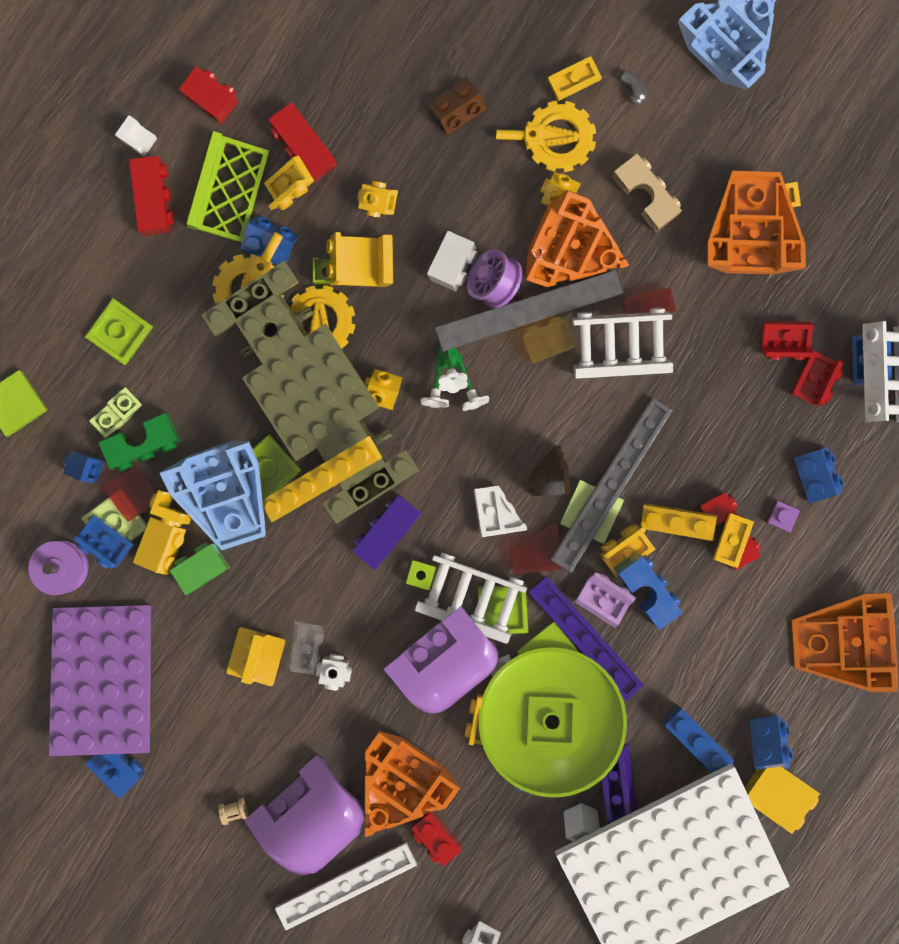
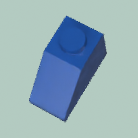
[63,450,105,483]

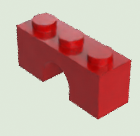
[696,492,761,571]

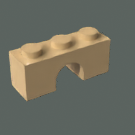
[612,154,682,233]

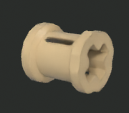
[218,798,248,825]

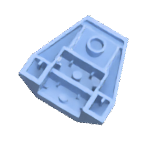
[160,440,266,550]

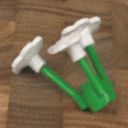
[420,347,489,411]

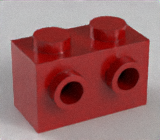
[179,66,238,125]
[411,811,462,867]

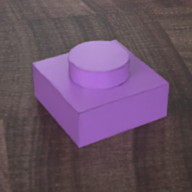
[766,501,800,533]

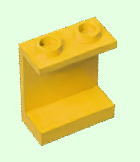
[326,232,393,287]
[744,767,820,834]

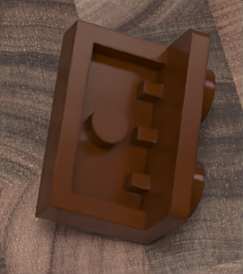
[427,77,486,135]

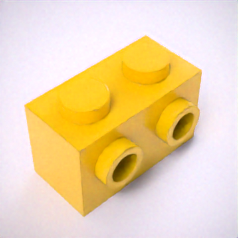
[133,517,186,575]

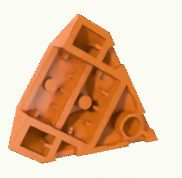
[525,190,629,287]
[365,731,460,837]

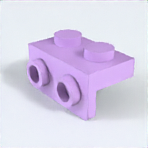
[575,572,635,628]

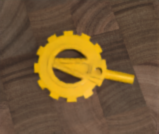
[496,101,596,172]
[212,232,284,304]
[291,285,355,349]

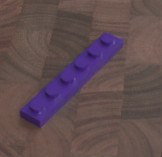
[529,576,644,701]

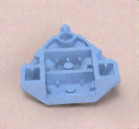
[678,0,776,90]

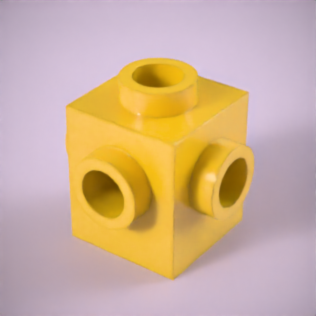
[540,172,581,206]
[358,181,398,217]
[364,369,402,410]

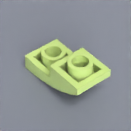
[89,387,142,439]

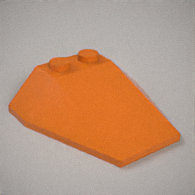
[707,171,806,274]
[792,593,898,692]

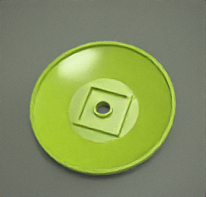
[479,647,627,797]

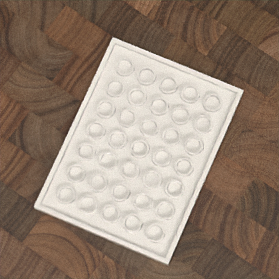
[555,763,789,944]

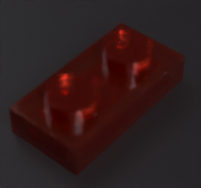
[623,287,676,323]

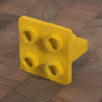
[227,627,286,686]

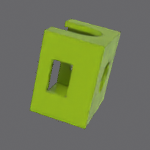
[313,258,330,284]
[406,560,436,590]

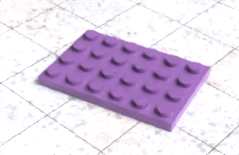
[49,605,151,756]

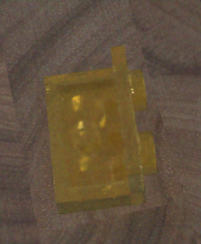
[522,316,577,364]

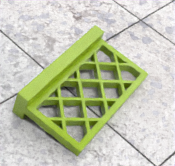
[187,131,269,243]

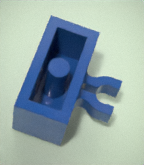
[85,754,145,799]

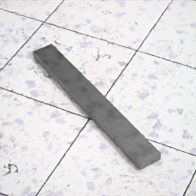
[434,270,623,352]
[550,397,673,573]

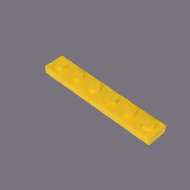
[263,436,382,522]

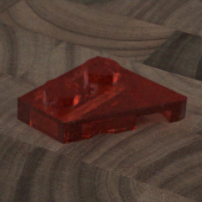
[511,523,562,575]

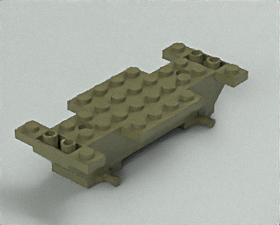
[202,261,420,524]

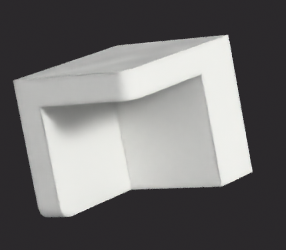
[115,115,157,157]
[564,803,600,842]

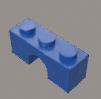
[613,551,682,630]
[661,705,734,773]

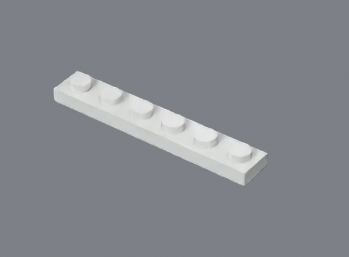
[275,842,417,930]

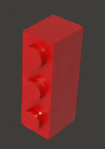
[269,102,337,183]
[129,156,174,236]

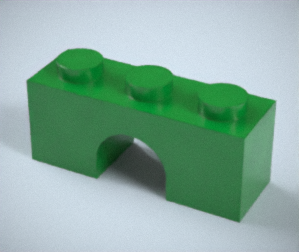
[99,413,181,472]

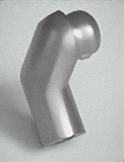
[620,70,647,105]

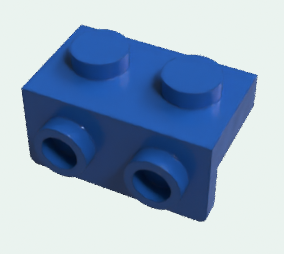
[240,217,299,265]
[794,447,844,504]
[73,515,135,569]
[750,715,793,770]

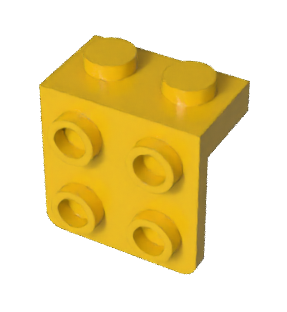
[599,525,655,578]

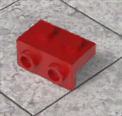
[760,321,814,360]
[790,350,843,407]

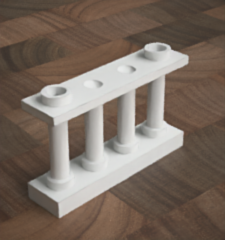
[571,308,673,378]
[863,321,899,423]
[415,553,528,644]

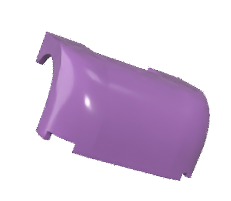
[384,605,498,714]
[245,755,365,875]

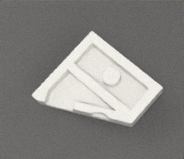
[473,486,527,537]

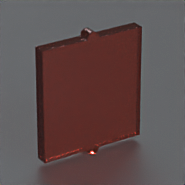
[103,466,157,522]

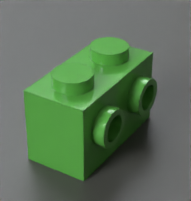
[170,542,230,595]

